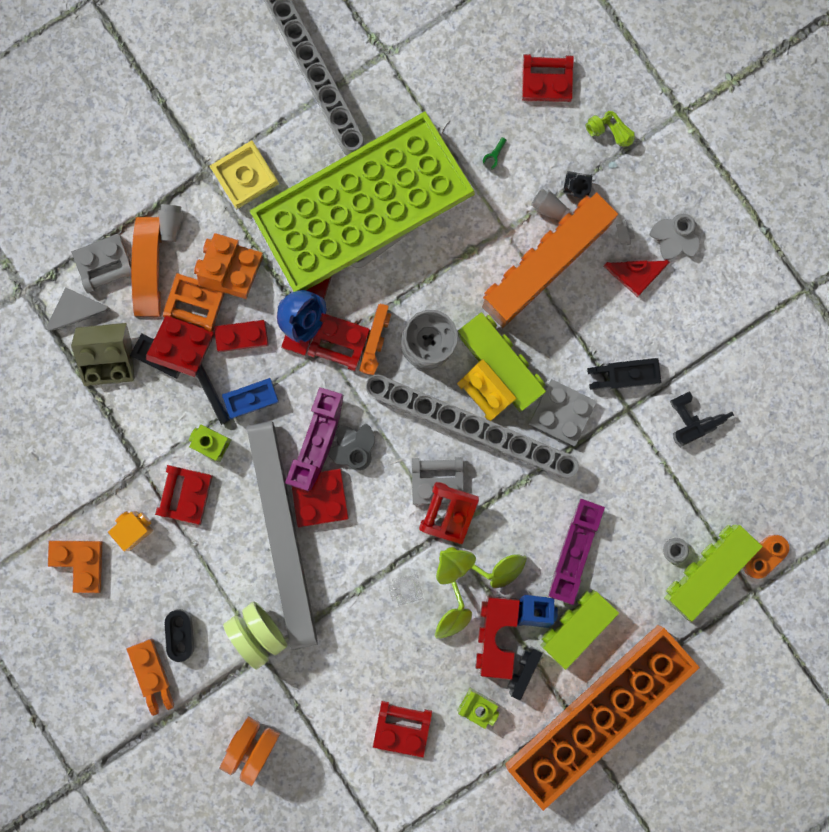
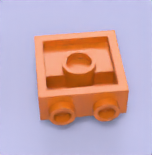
[194,233,263,299]

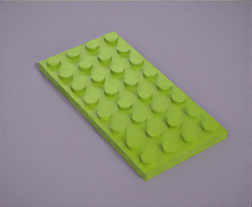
[250,111,475,292]

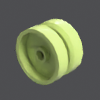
[223,601,287,670]

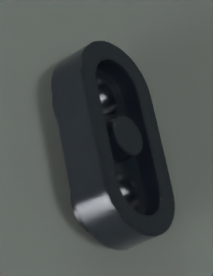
[164,609,194,662]

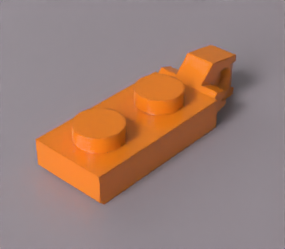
[359,303,391,375]

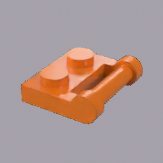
[163,273,225,332]

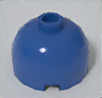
[277,290,327,343]

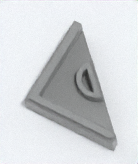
[45,287,109,332]

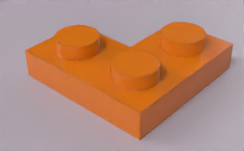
[48,541,103,593]

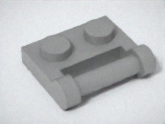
[71,234,131,294]
[412,457,463,504]

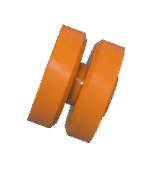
[219,716,280,787]

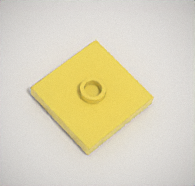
[210,140,279,210]

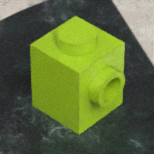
[189,424,232,462]

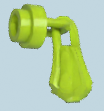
[585,111,635,147]

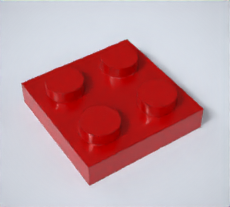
[146,315,214,377]
[291,469,349,527]

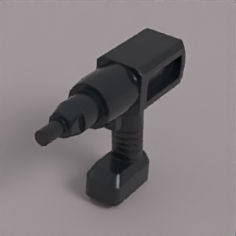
[670,391,734,447]

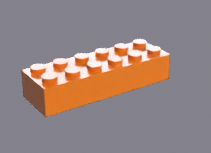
[482,192,618,329]

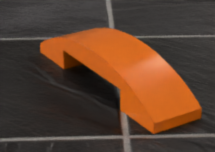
[131,217,162,317]

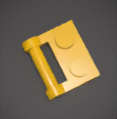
[457,359,517,421]

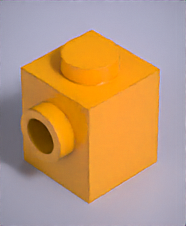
[108,511,153,552]

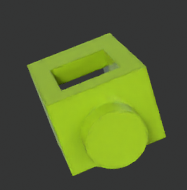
[457,687,500,729]

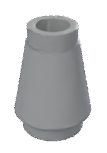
[531,188,570,221]
[158,204,184,242]

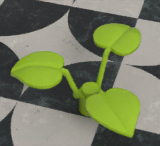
[435,547,527,639]

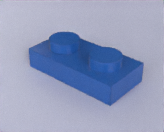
[222,378,279,419]

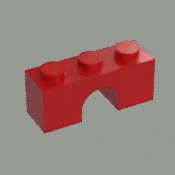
[475,596,519,680]

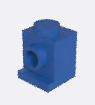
[517,595,558,628]

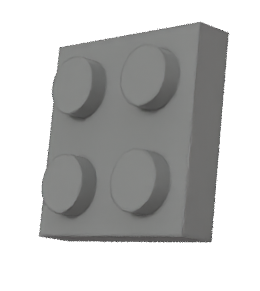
[529,379,597,447]

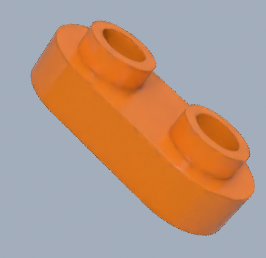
[743,535,789,579]

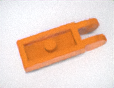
[126,638,174,716]

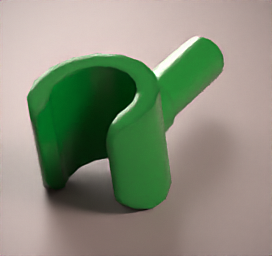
[483,137,507,170]

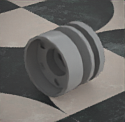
[401,310,458,370]

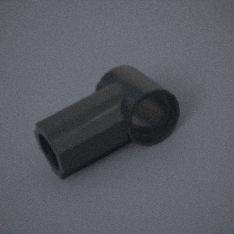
[563,171,593,198]

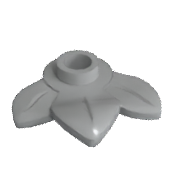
[650,213,699,260]

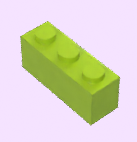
[540,590,619,670]

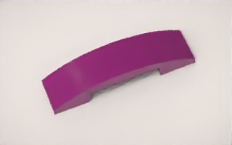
[285,387,344,491]
[548,499,605,605]

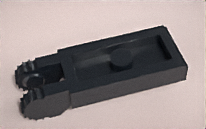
[587,358,662,390]

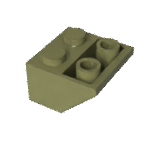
[71,323,135,386]

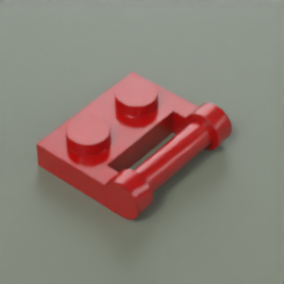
[522,54,574,102]
[307,313,370,372]
[155,465,213,525]
[419,482,479,544]
[373,701,432,758]

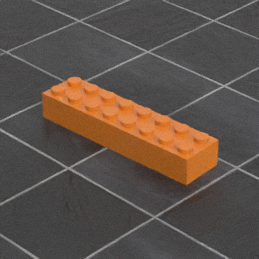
[505,625,700,811]

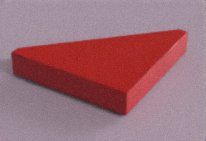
[603,260,670,297]

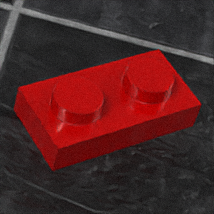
[214,320,269,352]

